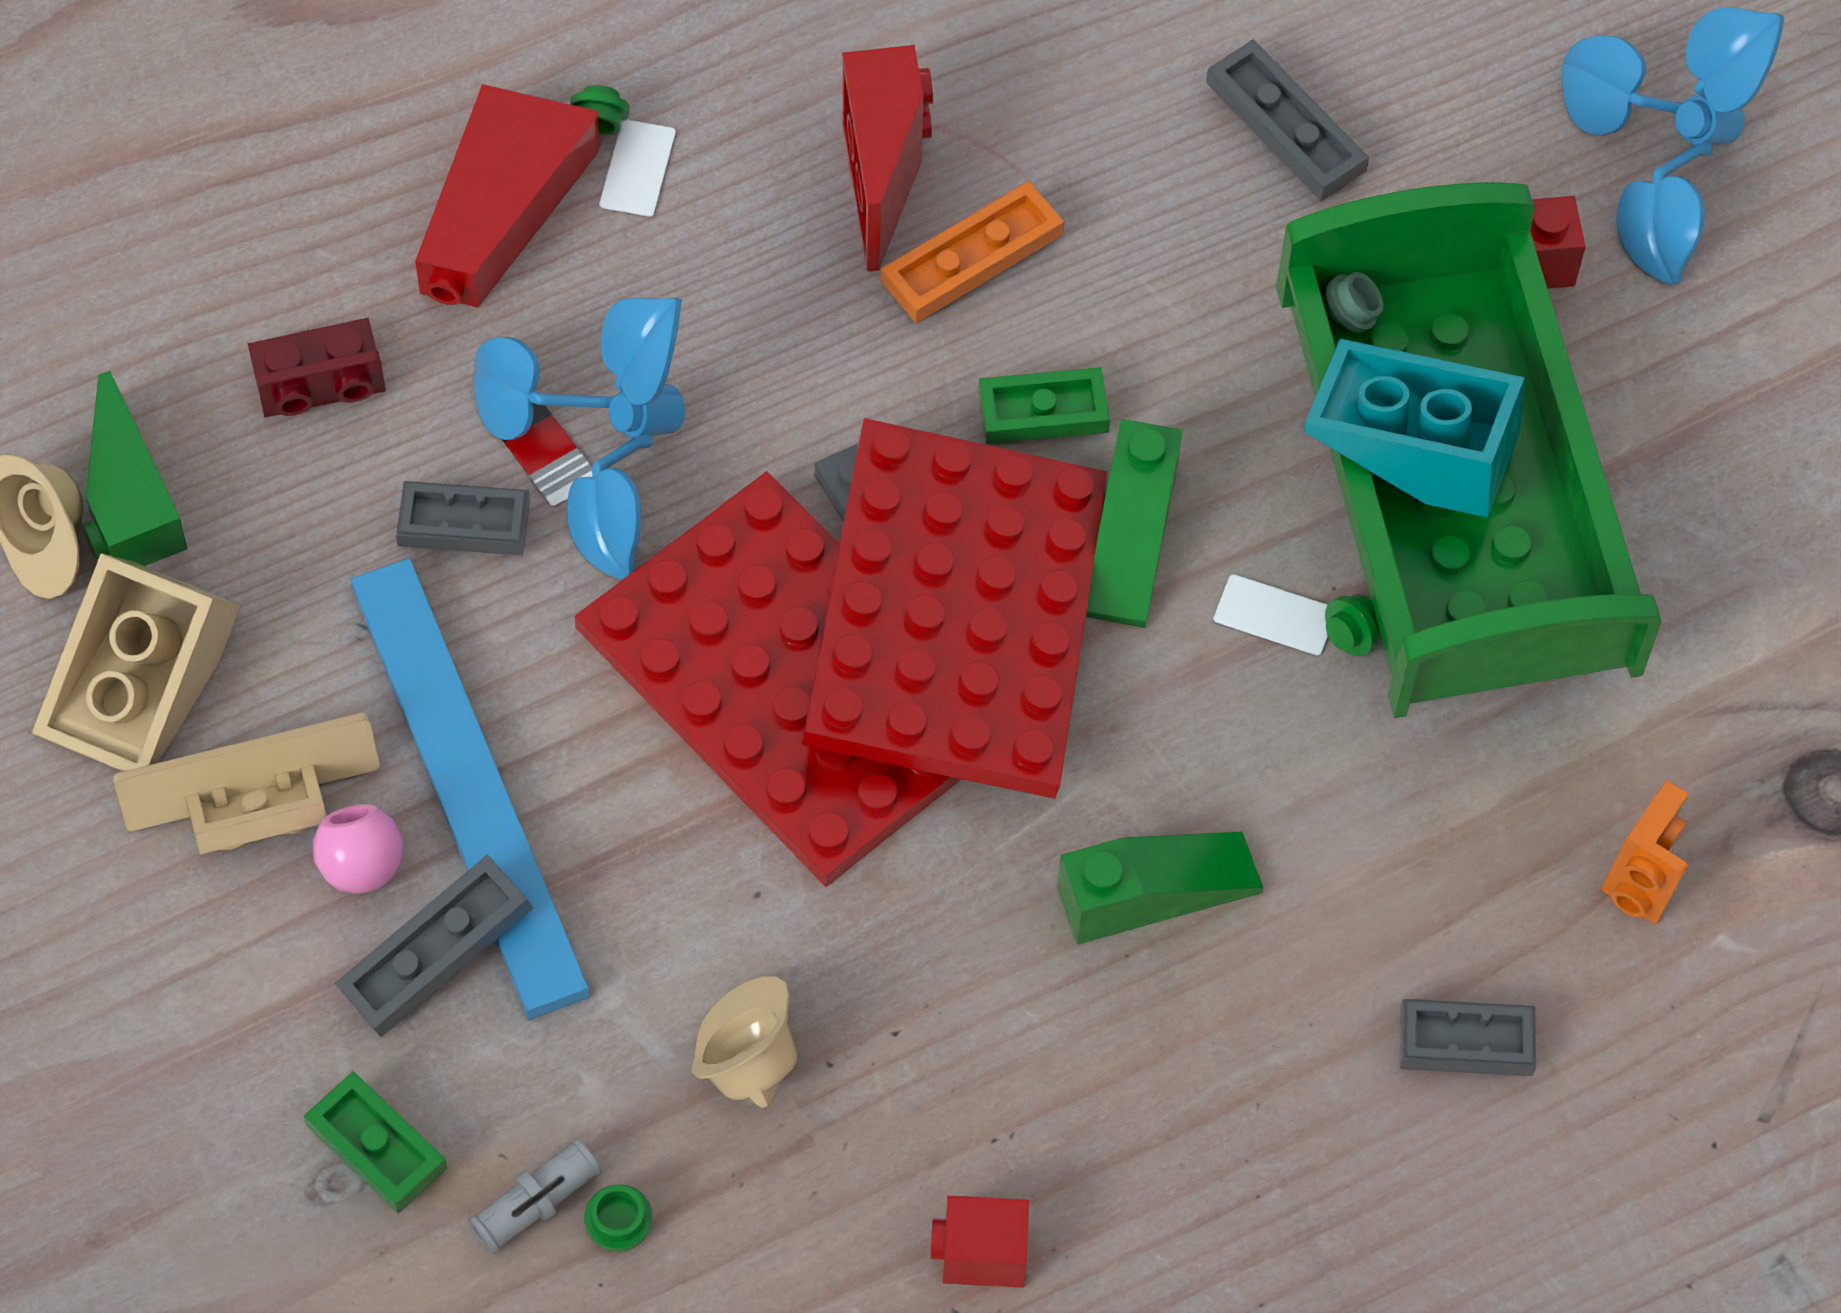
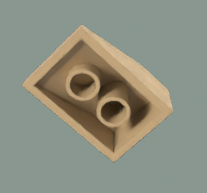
[31,554,241,772]

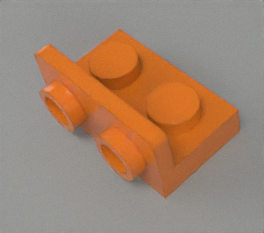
[1601,780,1689,924]

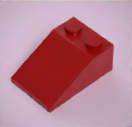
[842,45,933,272]

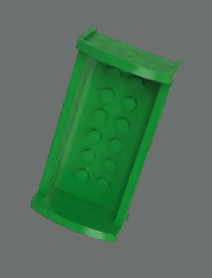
[1276,182,1662,718]

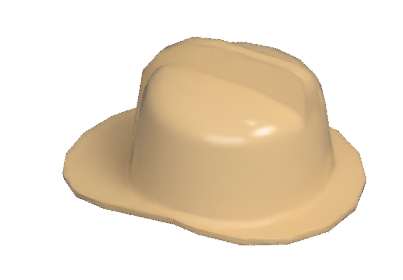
[0,454,84,599]
[692,976,797,1109]

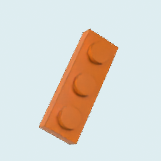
[881,180,1064,324]

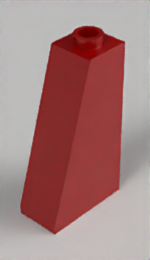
[415,84,600,308]

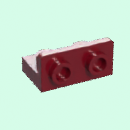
[247,317,386,418]

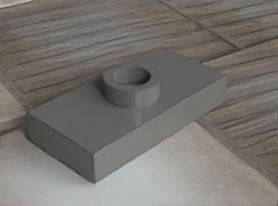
[396,481,530,555]
[1400,999,1536,1076]

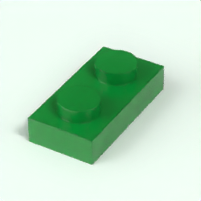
[978,367,1110,444]
[304,1071,448,1214]

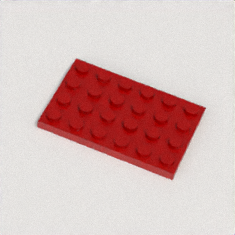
[801,418,1107,799]
[574,471,961,887]

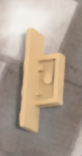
[113,712,380,855]

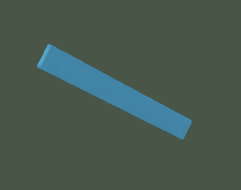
[350,558,590,1020]

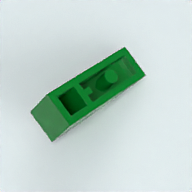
[82,371,188,566]
[1086,419,1183,628]
[1057,831,1264,945]

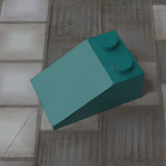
[1304,339,1525,518]

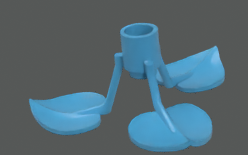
[1561,7,1784,284]
[473,297,685,580]

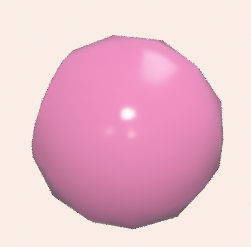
[313,804,404,894]

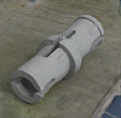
[467,1139,602,1254]

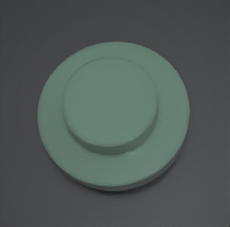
[1326,272,1383,333]

